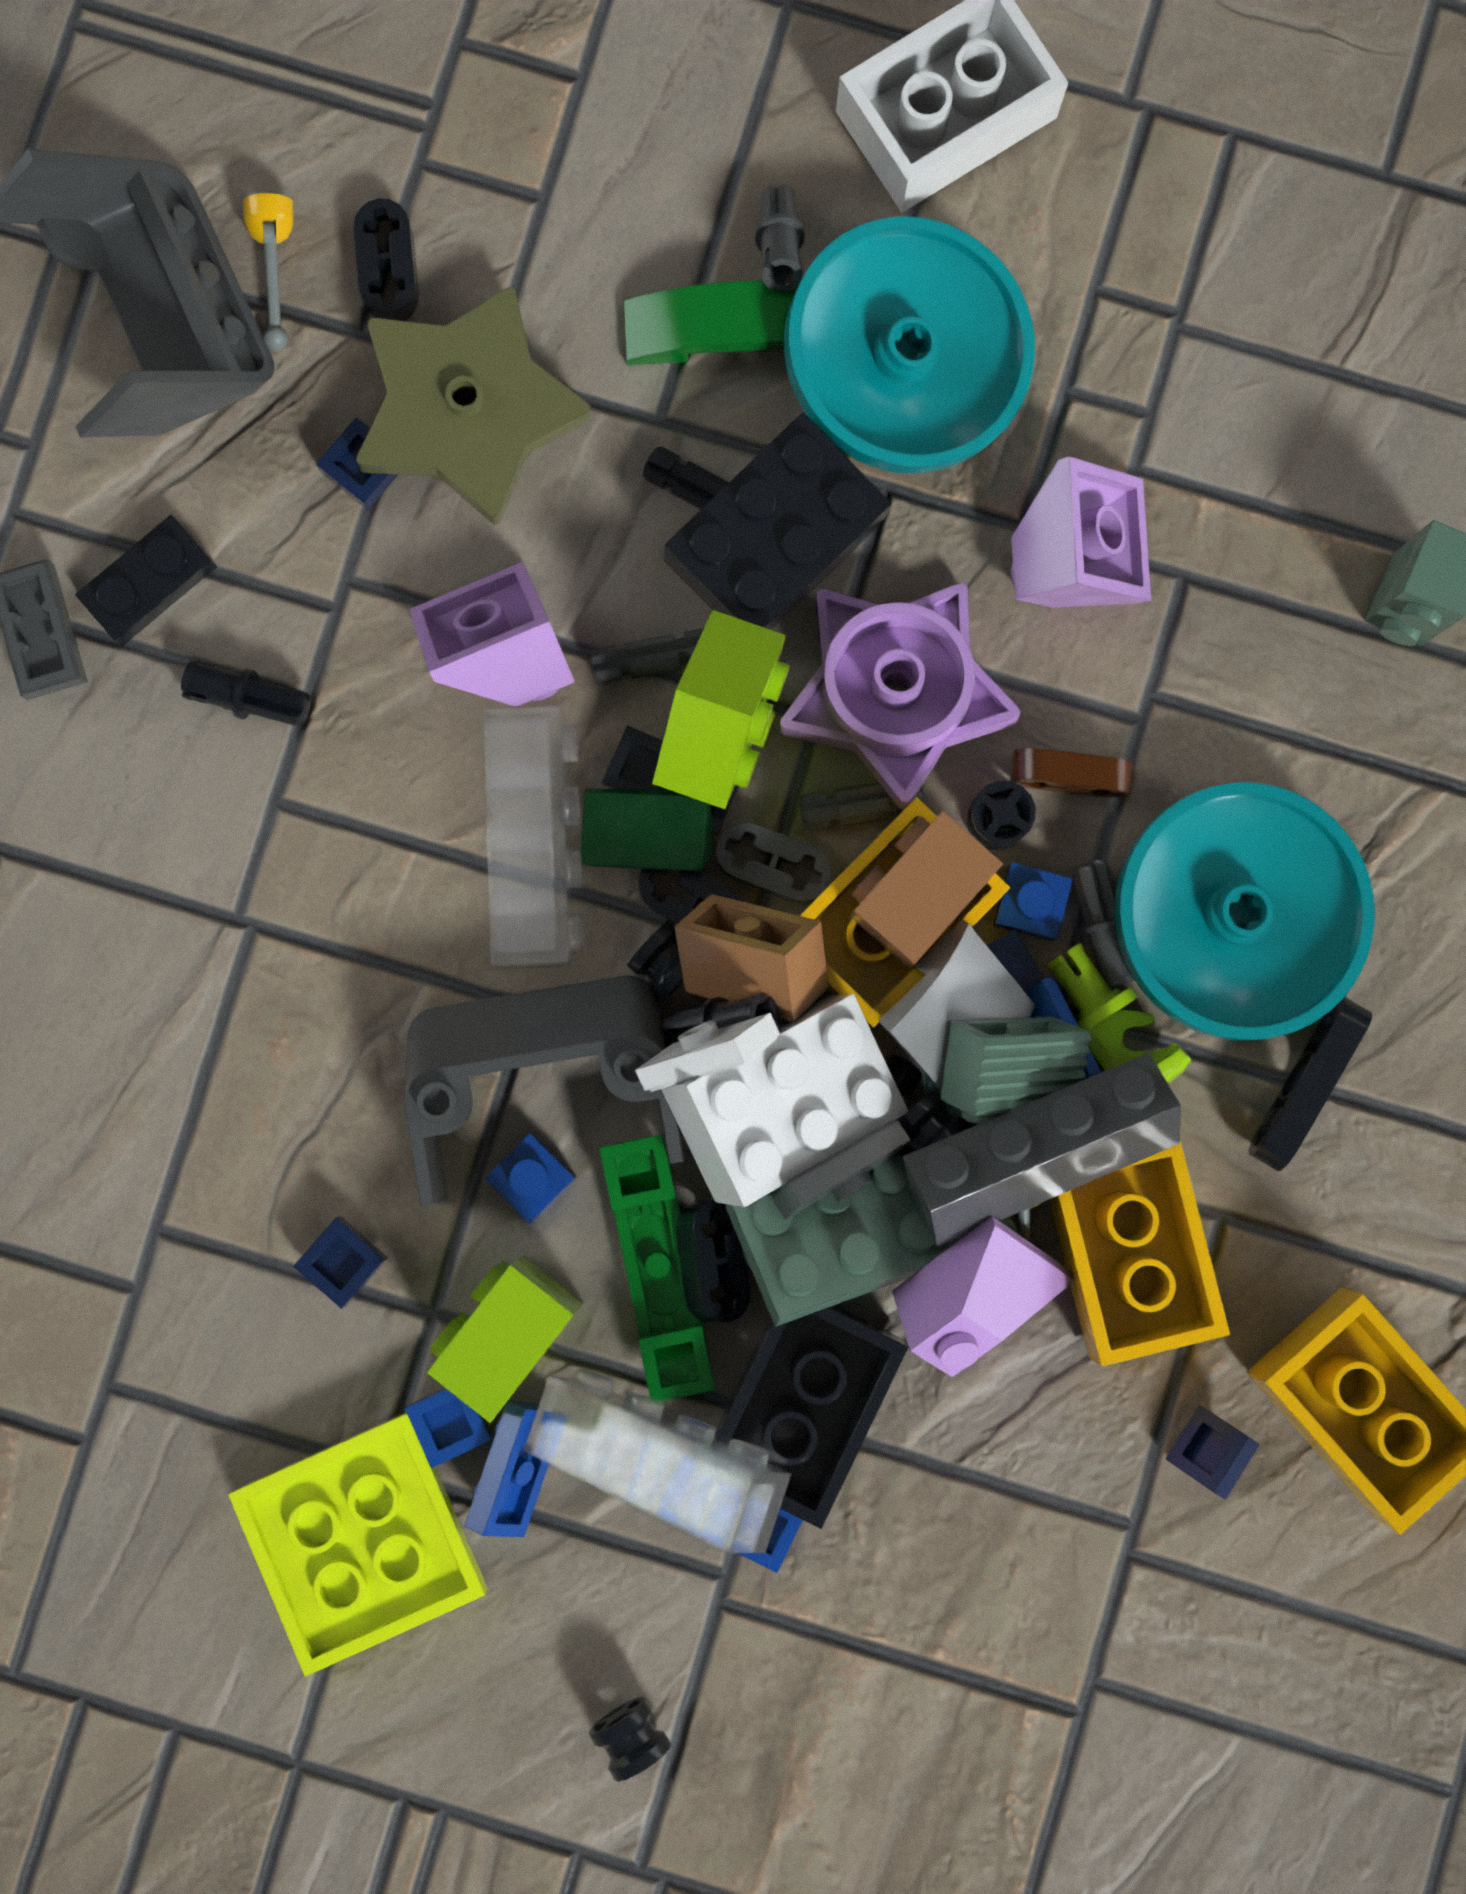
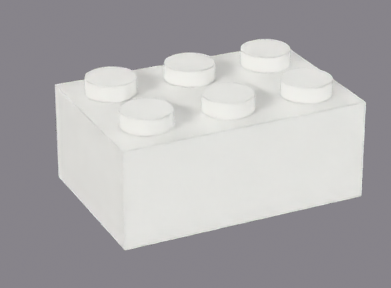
[836,0,1068,213]
[661,994,908,1207]

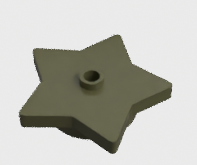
[356,287,591,525]

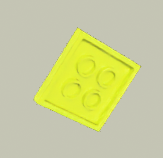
[228,1412,488,1677]

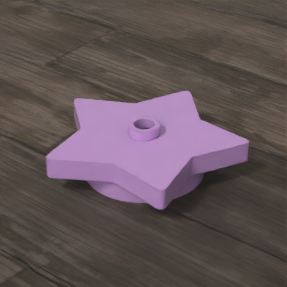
[779,583,1020,810]

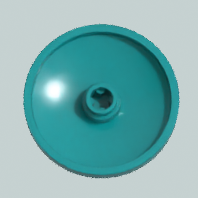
[784,216,1035,474]
[1114,782,1375,1041]

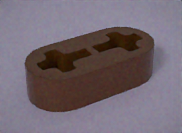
[1010,748,1133,798]

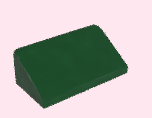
[580,788,714,871]

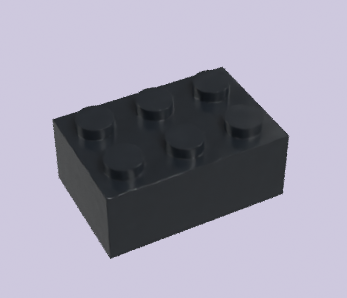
[664,412,892,630]
[701,1305,909,1529]

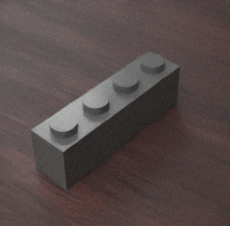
[903,1052,1181,1247]

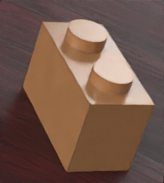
[850,811,1004,969]
[674,894,829,1022]

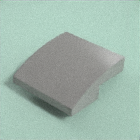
[878,919,1035,1111]

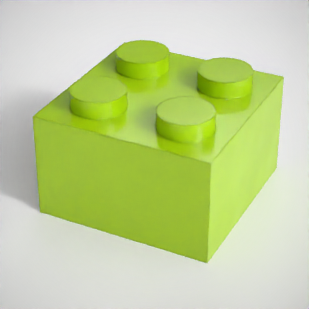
[652,610,790,809]
[427,1256,584,1423]

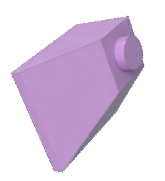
[1011,456,1151,608]
[408,562,575,707]
[892,1216,1075,1377]

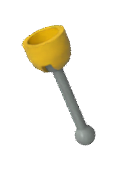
[242,193,294,351]

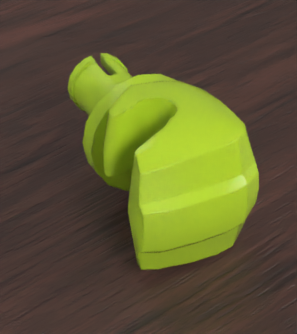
[1046,943,1191,1084]

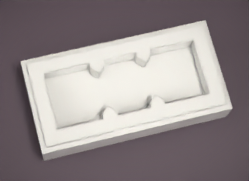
[635,1013,780,1092]

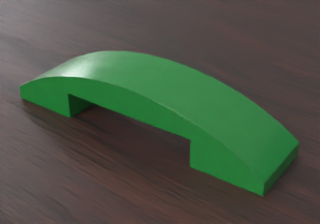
[624,280,799,365]
[599,1134,715,1404]

